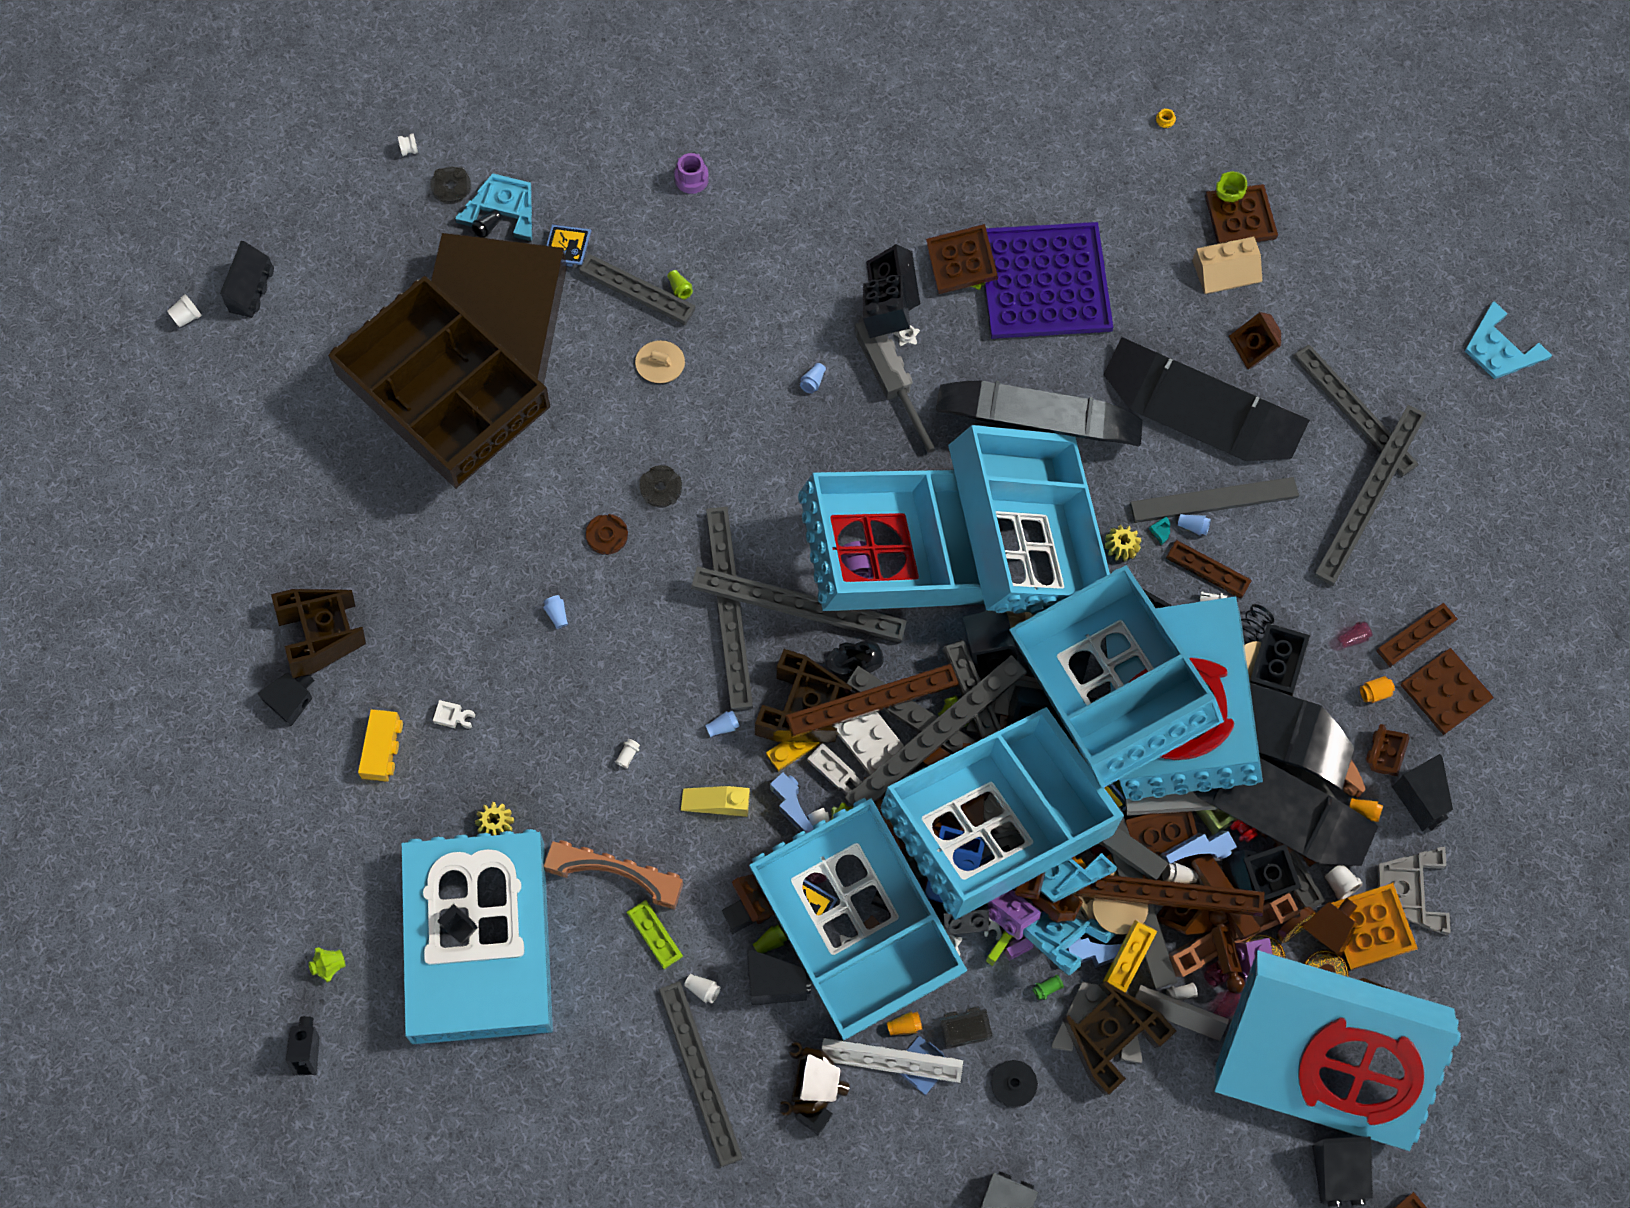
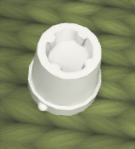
[167,294,202,327]
[1325,865,1363,900]

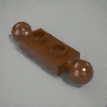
[1209,911,1245,994]

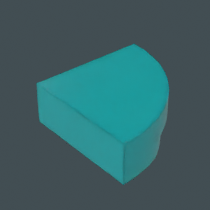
[1149,516,1170,545]

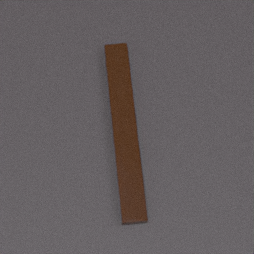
[785,664,959,738]
[1076,875,1264,917]

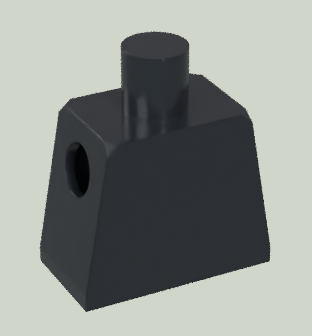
[257,673,315,726]
[285,1016,319,1075]

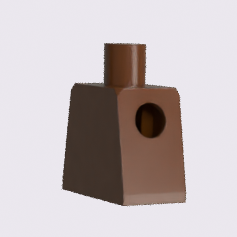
[1302,898,1358,956]

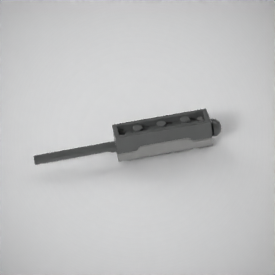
[854,316,935,453]

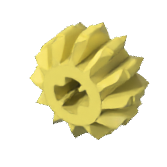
[1104,525,1141,562]
[475,802,514,836]

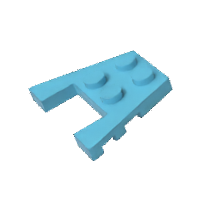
[455,173,532,241]
[1465,301,1552,379]
[1041,853,1117,903]
[1023,911,1116,976]

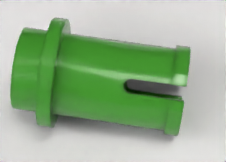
[1033,975,1064,1000]

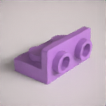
[987,890,1041,940]

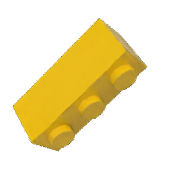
[358,709,403,782]

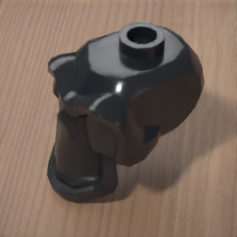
[827,640,884,678]

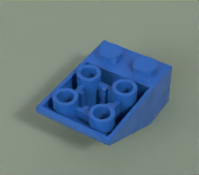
[925,826,985,903]

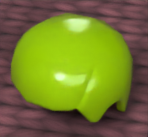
[1216,171,1247,202]

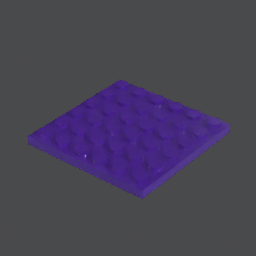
[984,222,1114,339]

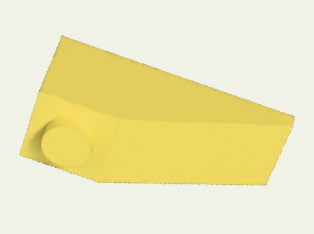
[681,786,750,817]

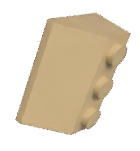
[1193,237,1262,294]

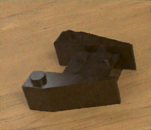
[271,589,366,678]
[755,649,852,742]
[1062,981,1177,1096]

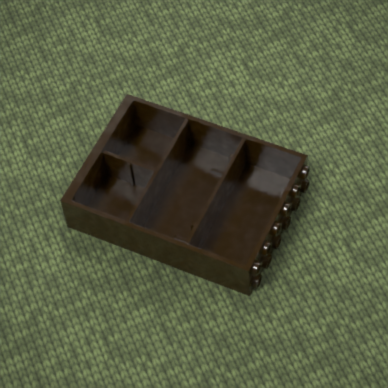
[431,233,567,384]
[328,275,551,489]

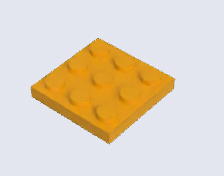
[1331,883,1418,970]

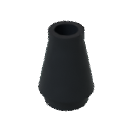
[472,210,502,238]

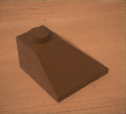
[1229,312,1281,369]
[1156,906,1215,935]

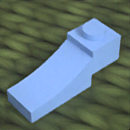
[770,772,813,834]
[1160,830,1237,864]
[1066,937,1122,968]

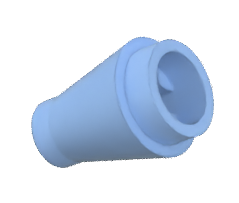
[800,363,826,393]
[1178,514,1211,536]
[543,595,568,629]
[705,710,740,737]

